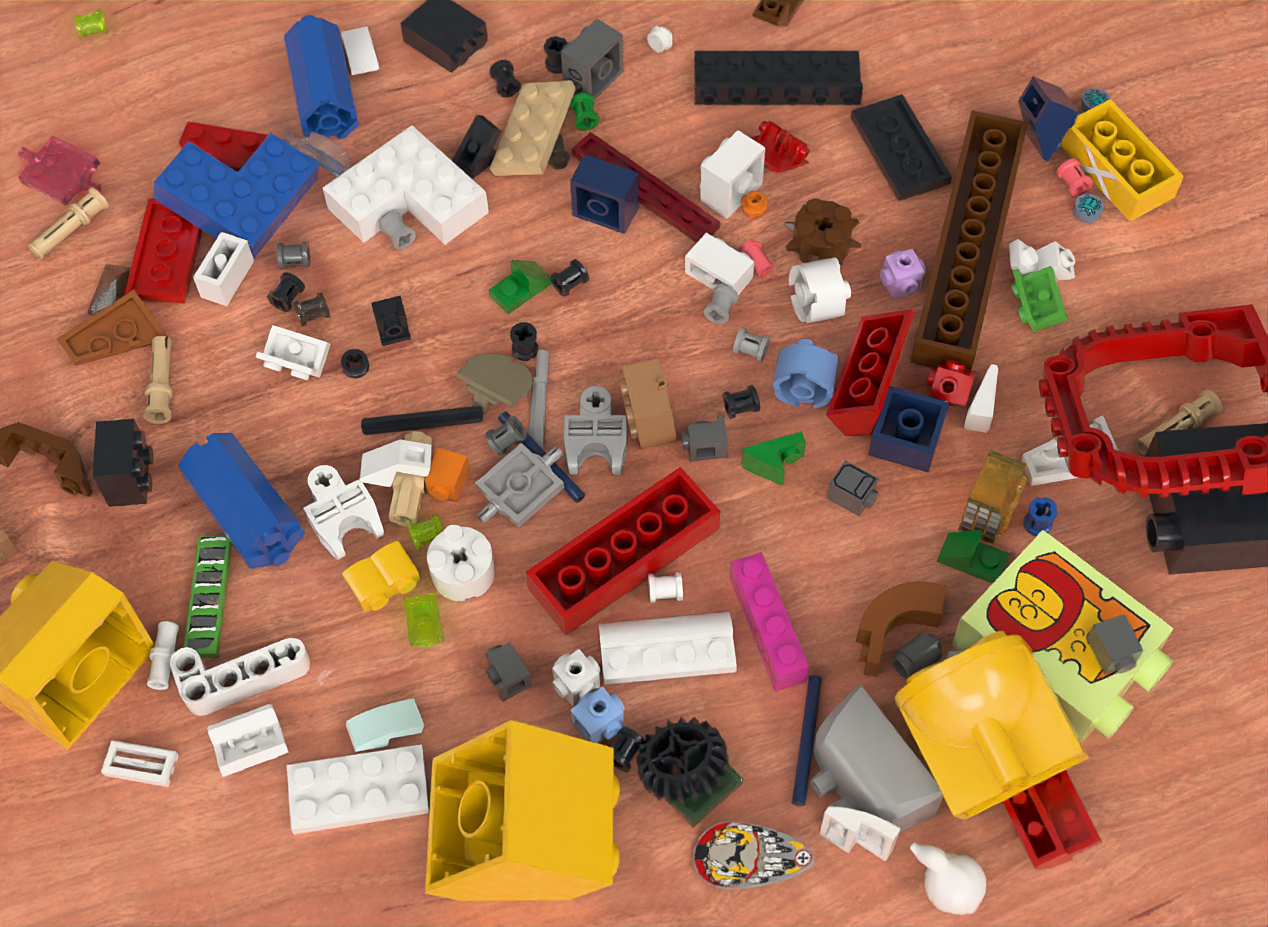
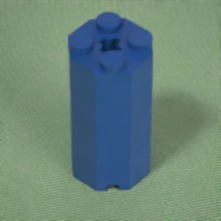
[284,15,359,142]
[178,433,305,569]

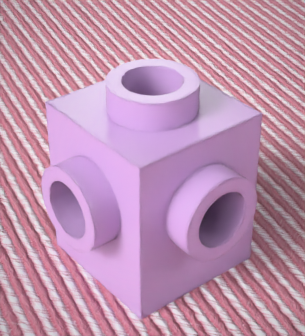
[880,249,926,300]

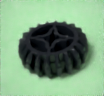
[636,716,729,805]

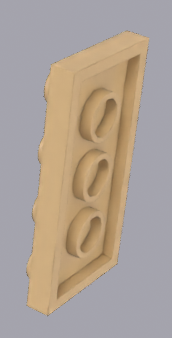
[490,80,576,176]

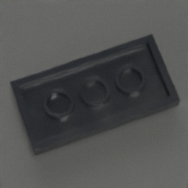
[851,94,952,201]

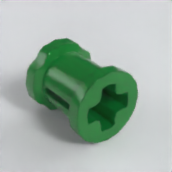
[570,93,600,131]

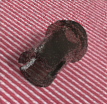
[548,133,570,169]

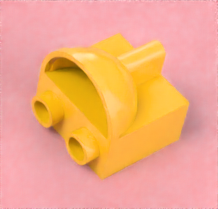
[895,631,1090,820]

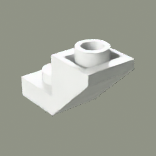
[1008,239,1075,280]
[360,439,431,487]

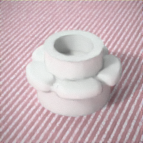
[647,26,673,52]

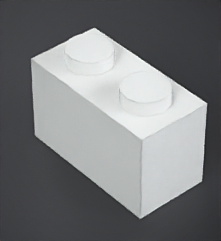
[193,232,254,306]
[685,233,754,295]

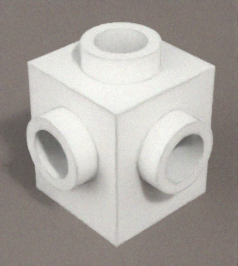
[552,649,601,707]

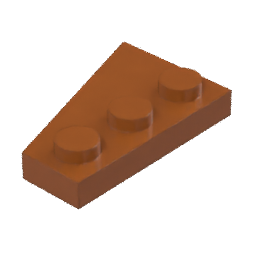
[57,290,168,366]

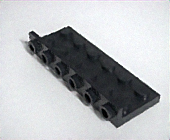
[694,51,863,106]

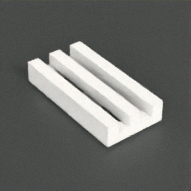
[101,740,179,787]

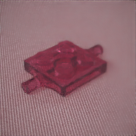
[18,135,102,206]

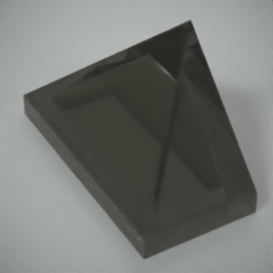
[88,264,131,315]

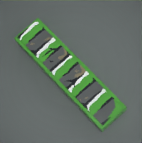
[184,536,232,658]

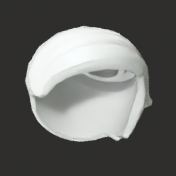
[910,842,986,915]

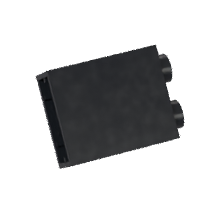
[1136,423,1268,575]

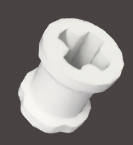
[648,572,683,603]

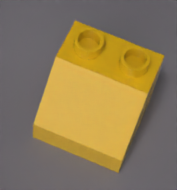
[0,561,155,751]
[425,720,620,901]

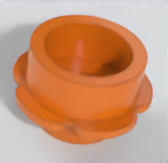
[740,191,769,218]

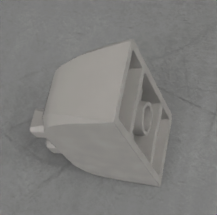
[810,685,944,832]

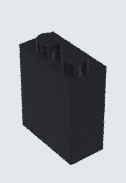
[400,0,488,73]

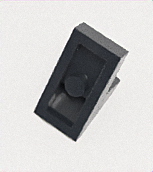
[452,115,502,179]

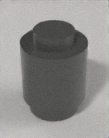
[892,632,942,679]

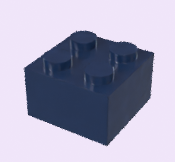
[570,155,639,234]
[868,386,949,473]

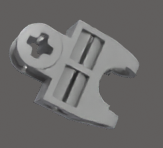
[564,386,627,475]

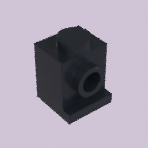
[371,296,411,347]

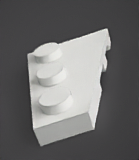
[1021,415,1119,486]

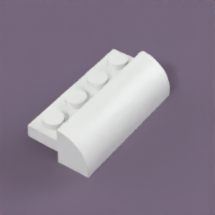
[598,612,737,685]

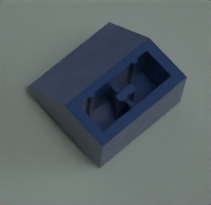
[1018,76,1079,161]

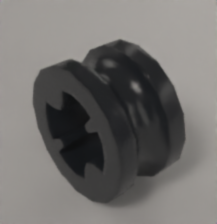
[341,349,369,379]

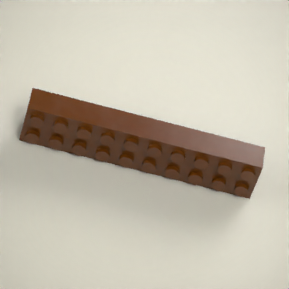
[910,110,1028,370]

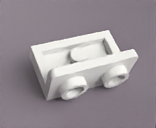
[256,325,331,381]
[207,704,288,777]

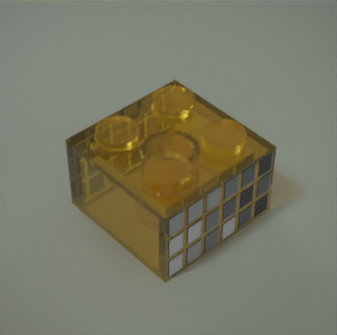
[958,450,1028,545]

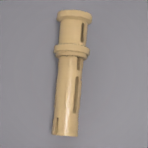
[27,187,109,260]
[143,336,173,424]
[1135,389,1223,456]

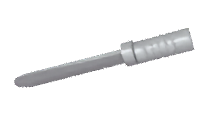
[528,349,549,449]

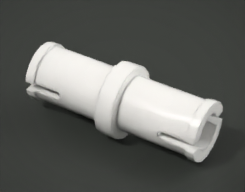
[147,621,179,690]

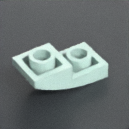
[345,698,424,752]

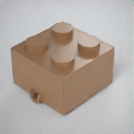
[619,358,677,449]

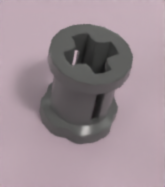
[277,241,311,269]
[485,415,527,455]

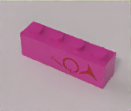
[730,552,809,692]

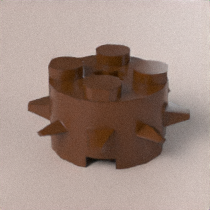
[784,198,861,266]

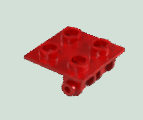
[750,121,810,173]

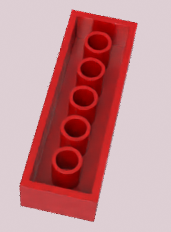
[526,467,720,635]

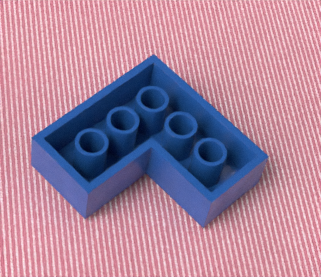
[154,133,319,259]

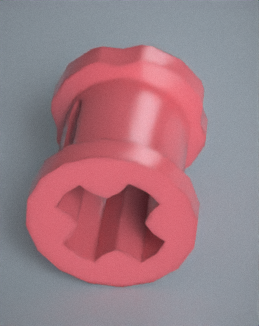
[1056,158,1094,197]

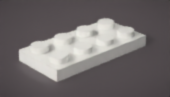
[287,745,430,834]

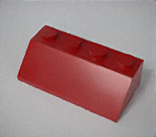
[826,309,915,436]

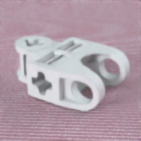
[303,465,385,560]

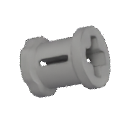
[379,211,416,250]
[703,284,739,324]
[733,327,770,362]

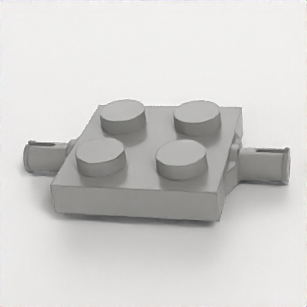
[475,443,565,528]

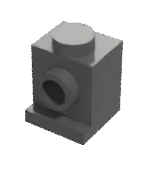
[681,416,728,461]
[485,642,531,702]

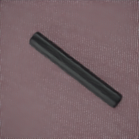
[361,406,483,435]

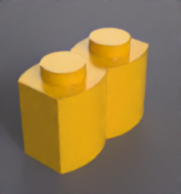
[342,541,420,612]

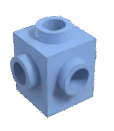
[570,687,625,743]

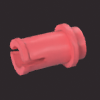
[740,239,774,277]

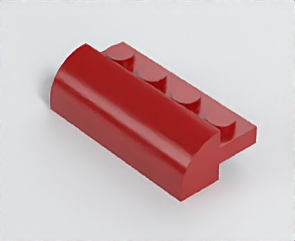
[1002,770,1102,870]

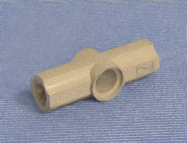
[389,431,433,527]

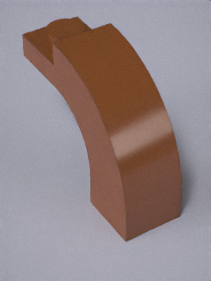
[856,581,947,677]

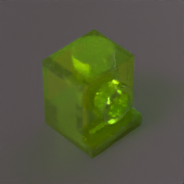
[403,593,444,648]

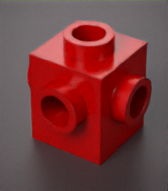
[927,359,976,406]

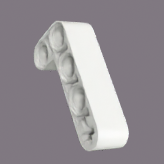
[170,638,311,716]

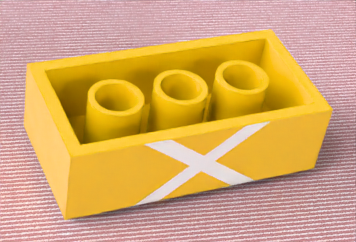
[1060,99,1184,222]

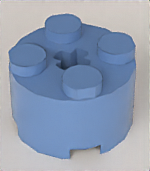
[772,339,838,408]

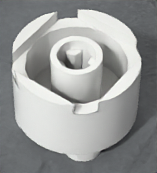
[789,257,851,324]
[427,525,495,601]

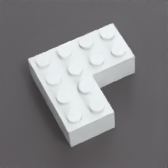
[323,126,489,245]

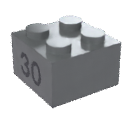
[561,19,624,100]

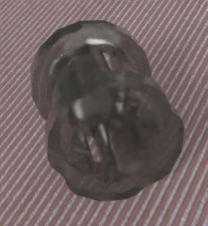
[293,292,330,327]

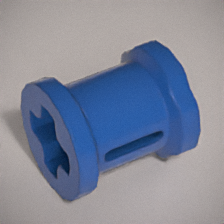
[1023,497,1057,536]

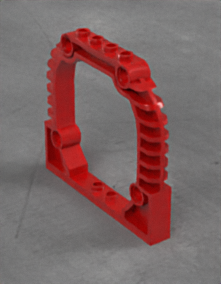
[1039,304,1268,498]

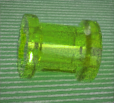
[74,9,108,39]
[407,514,444,551]

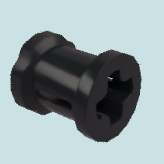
[544,36,568,74]
[489,60,521,97]
[550,259,589,297]
[267,272,305,312]
[510,322,538,361]
[722,385,760,419]
[612,727,646,772]

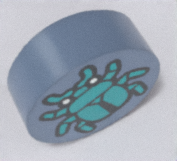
[1081,88,1110,112]
[1073,194,1104,223]

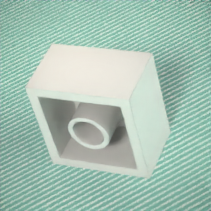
[700,131,765,219]

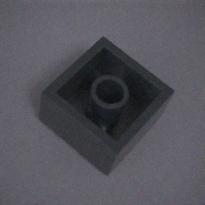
[92,419,154,507]

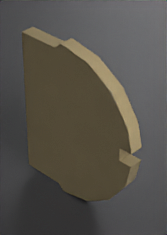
[456,353,532,414]

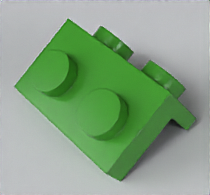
[1011,266,1068,332]

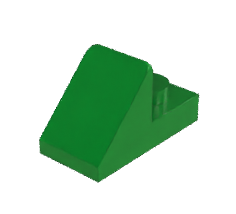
[489,260,552,315]
[741,431,806,485]
[937,530,1010,584]

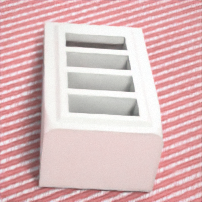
[964,364,998,433]

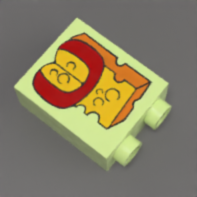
[952,530,1174,742]

